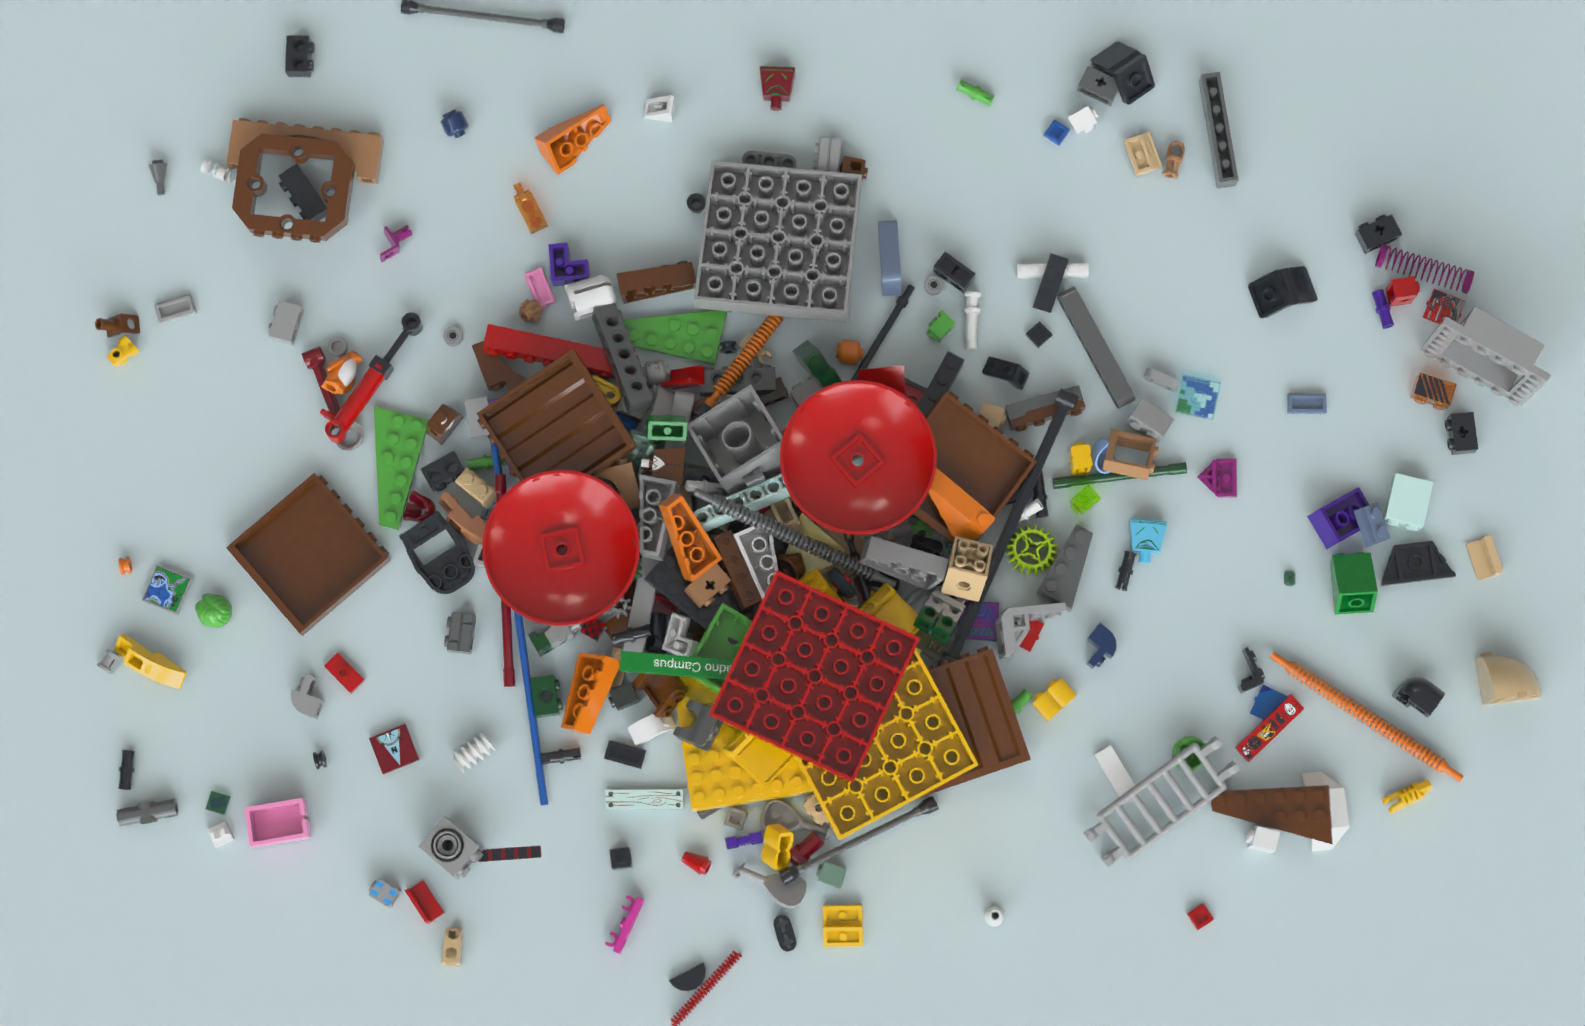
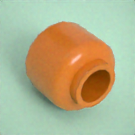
[836,339,864,365]

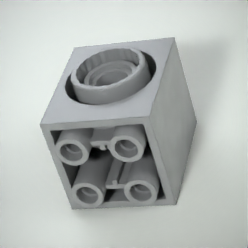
[419,816,484,879]

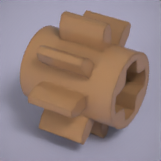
[519,299,542,323]

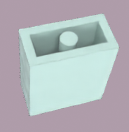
[1383,473,1433,531]

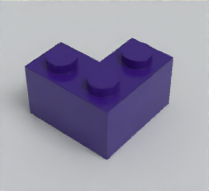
[548,243,590,287]

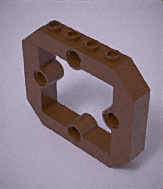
[232,134,355,243]

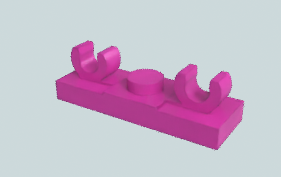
[605,896,645,954]

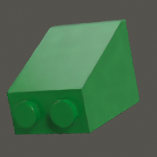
[1330,552,1378,615]

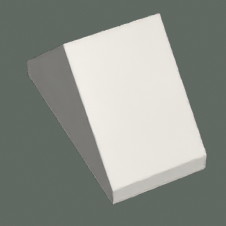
[644,95,675,122]

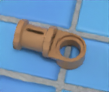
[1162,141,1185,179]

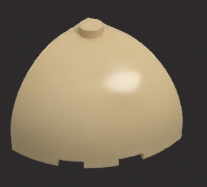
[1475,652,1542,705]

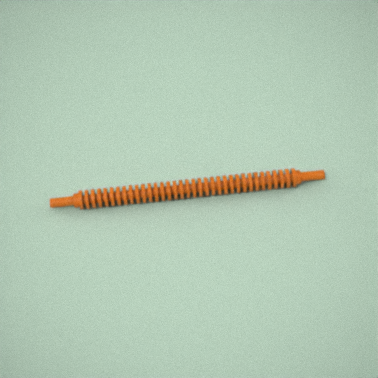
[1269,652,1464,782]

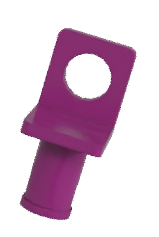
[380,225,413,262]

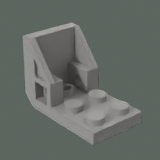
[995,602,1066,659]

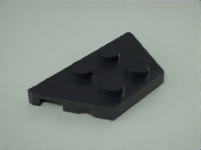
[1381,541,1456,586]

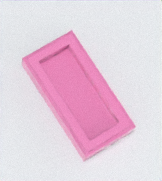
[524,267,556,308]

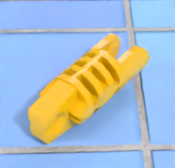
[1381,780,1432,814]

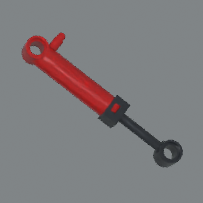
[320,312,423,443]

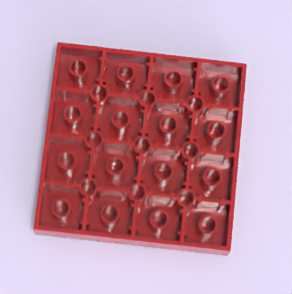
[709,570,920,783]

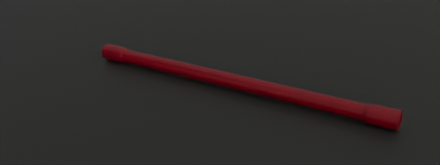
[494,474,515,687]

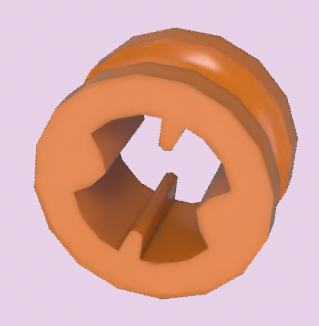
[118,556,132,575]

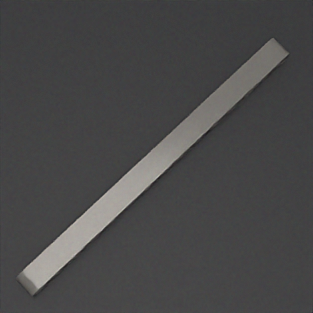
[623,390,695,653]

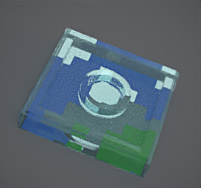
[1175,374,1221,420]

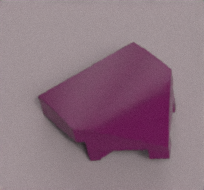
[1197,458,1237,497]

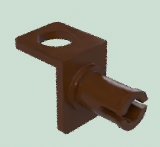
[95,313,140,338]

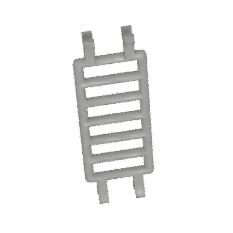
[1083,736,1241,867]

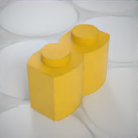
[1032,678,1077,722]
[761,824,793,870]

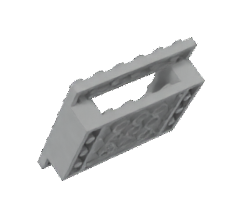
[1420,307,1551,406]

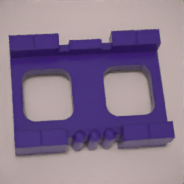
[725,832,763,850]

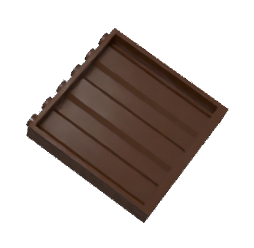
[477,349,638,481]
[920,646,1031,797]

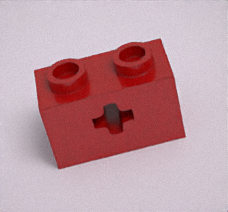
[1385,276,1420,307]

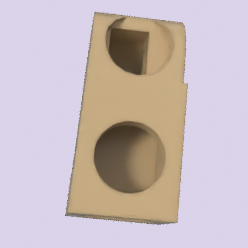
[441,928,463,966]

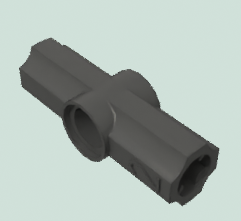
[116,799,178,826]

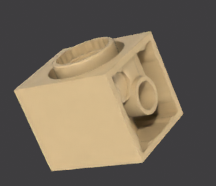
[941,536,993,602]

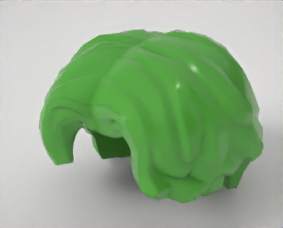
[195,593,232,628]
[1172,736,1208,772]

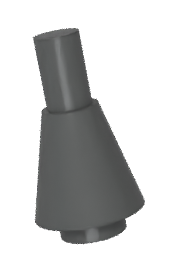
[148,160,167,195]

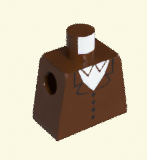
[426,404,464,445]
[641,448,686,487]

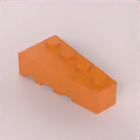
[659,493,722,582]
[561,652,620,735]

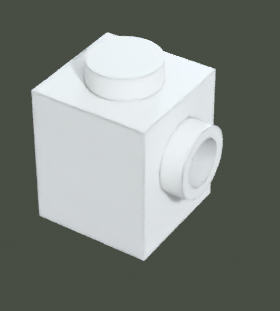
[1068,106,1098,134]

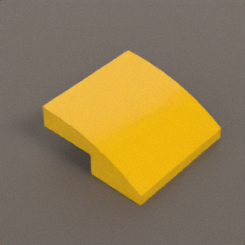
[823,904,863,947]

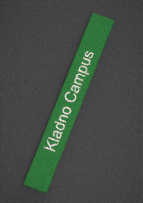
[619,651,734,680]

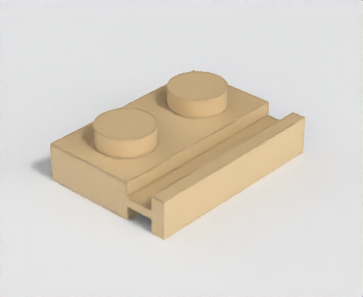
[1123,132,1162,176]

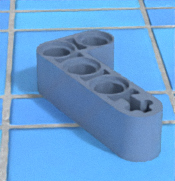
[878,220,901,296]

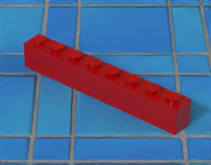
[483,324,638,379]

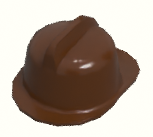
[777,553,806,581]

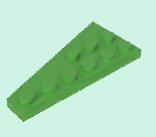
[609,310,728,365]
[374,406,429,530]

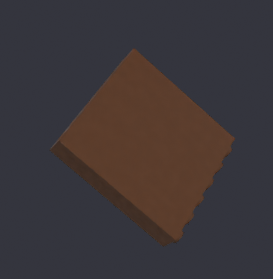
[913,391,1037,545]
[226,473,391,636]

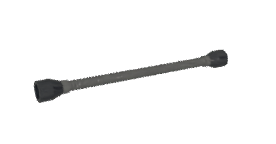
[401,0,565,33]
[778,796,939,885]

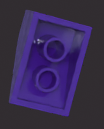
[1307,487,1369,549]

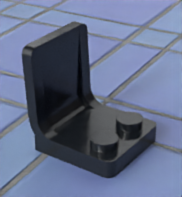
[1091,42,1155,105]
[1248,266,1318,319]

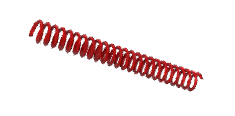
[671,951,742,1026]

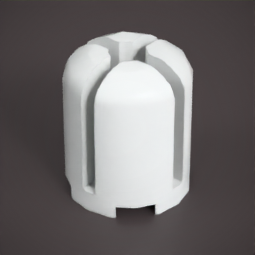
[564,274,616,321]

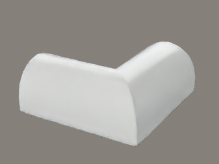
[662,612,699,656]

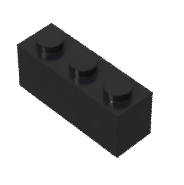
[278,164,327,221]

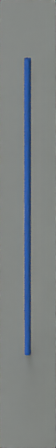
[490,441,548,806]

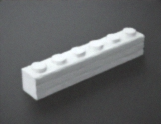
[1017,263,1089,279]

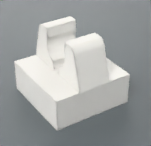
[207,822,234,848]

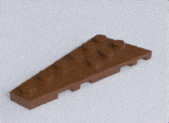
[1211,785,1333,845]

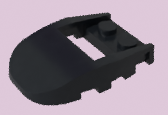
[399,511,475,594]

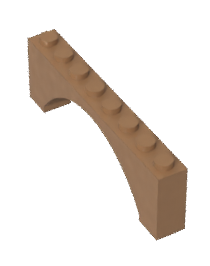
[226,118,384,184]

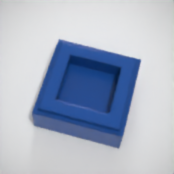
[1044,119,1070,146]

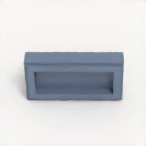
[1287,394,1327,414]

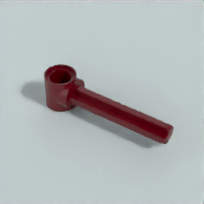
[302,346,340,415]

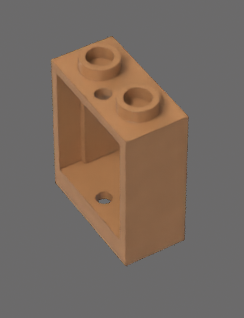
[1103,429,1159,480]

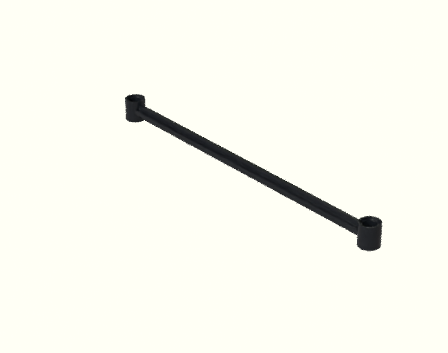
[937,388,1079,667]

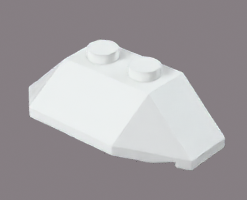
[1301,771,1350,851]

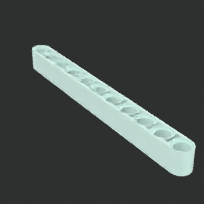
[694,456,863,532]

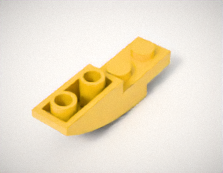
[114,633,187,688]

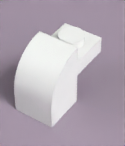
[628,714,676,745]

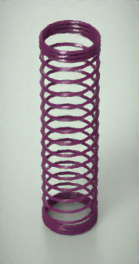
[1375,244,1474,294]

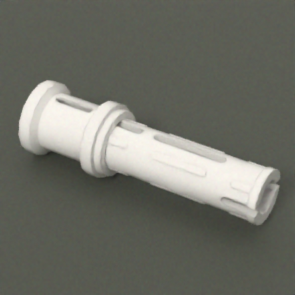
[964,291,981,350]

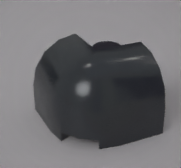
[1392,677,1445,717]

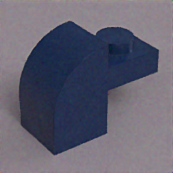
[1087,623,1117,669]

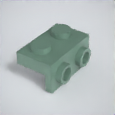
[623,429,655,475]

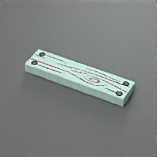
[605,789,683,810]

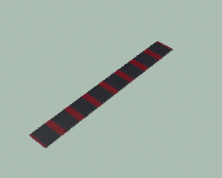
[473,845,541,863]

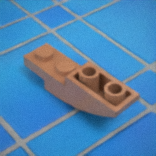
[439,491,487,545]

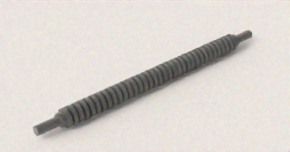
[693,488,897,588]

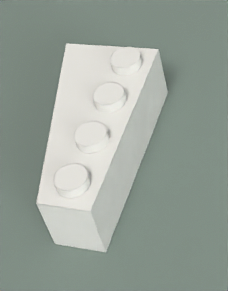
[733,526,778,600]

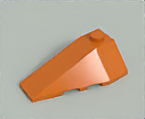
[534,104,611,175]
[928,468,996,540]

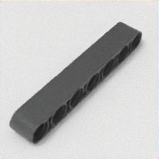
[1057,287,1136,409]

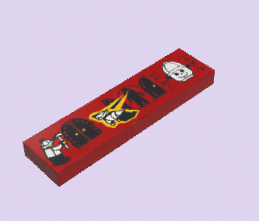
[1234,694,1304,762]

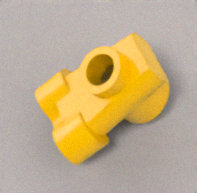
[106,335,140,367]

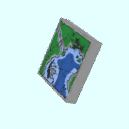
[142,565,193,615]

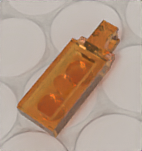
[513,182,548,235]

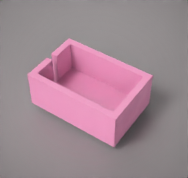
[245,798,312,848]

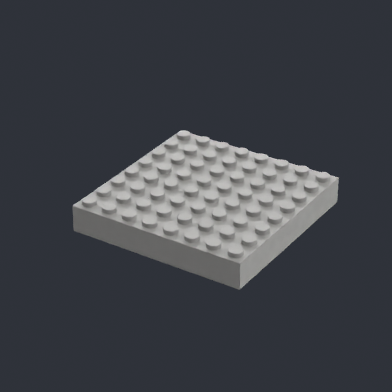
[694,161,862,323]

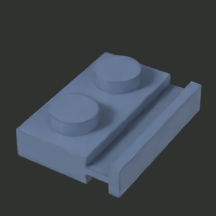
[1354,502,1391,547]

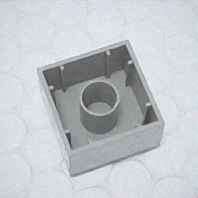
[687,384,783,496]

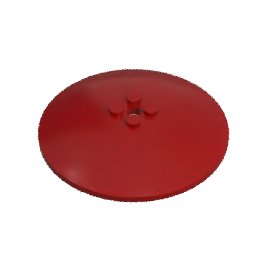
[780,380,937,535]
[482,470,640,626]

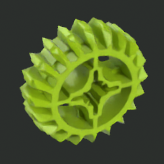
[1006,524,1058,576]

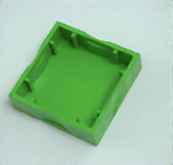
[690,603,752,693]

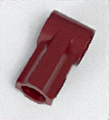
[789,831,825,866]

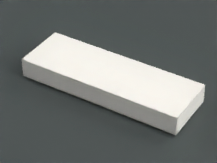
[1094,745,1141,805]

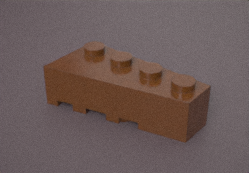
[616,261,696,304]

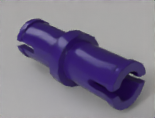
[1372,289,1395,329]

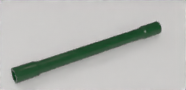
[1052,462,1187,489]

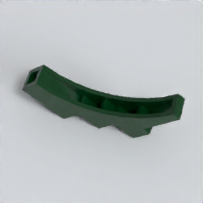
[792,340,842,389]

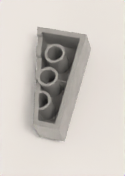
[639,474,680,561]
[859,536,949,591]

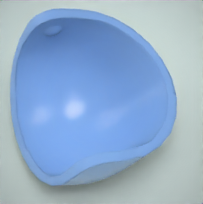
[1091,438,1117,474]

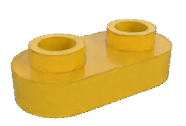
[592,376,621,405]

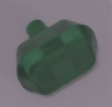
[1284,571,1295,586]

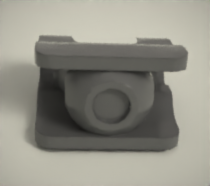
[673,700,723,751]

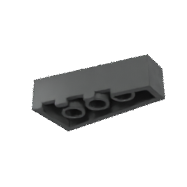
[1037,524,1093,612]

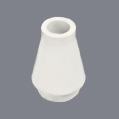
[984,907,1004,926]

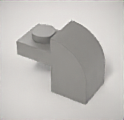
[291,674,324,720]

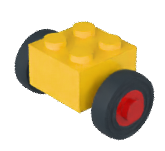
[800,567,857,601]

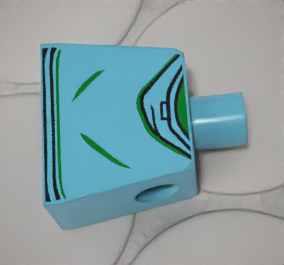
[1129,518,1167,564]

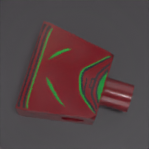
[760,66,796,111]

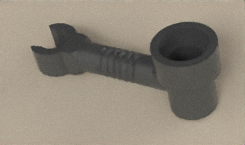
[743,467,766,499]

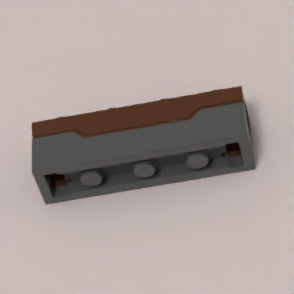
[1005,385,1086,432]

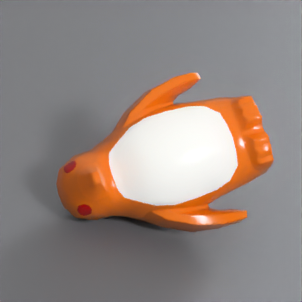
[322,351,363,394]

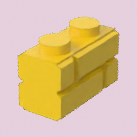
[1068,442,1092,476]

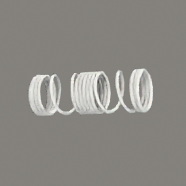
[200,158,236,185]

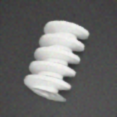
[453,732,496,773]

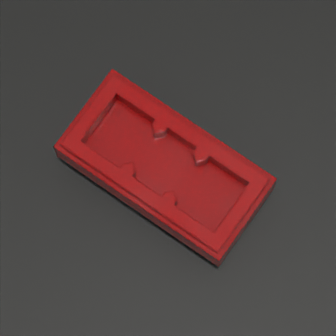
[324,653,365,694]

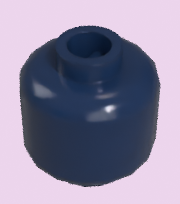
[441,109,469,138]

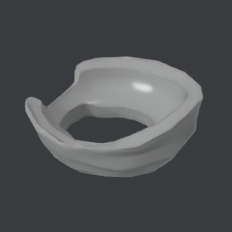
[336,421,364,451]

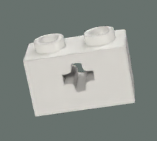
[1245,826,1280,853]

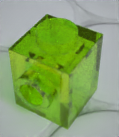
[1070,484,1101,517]

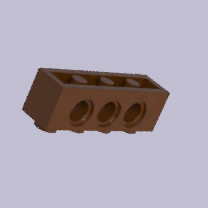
[711,530,762,612]

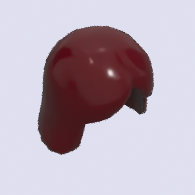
[403,490,436,523]

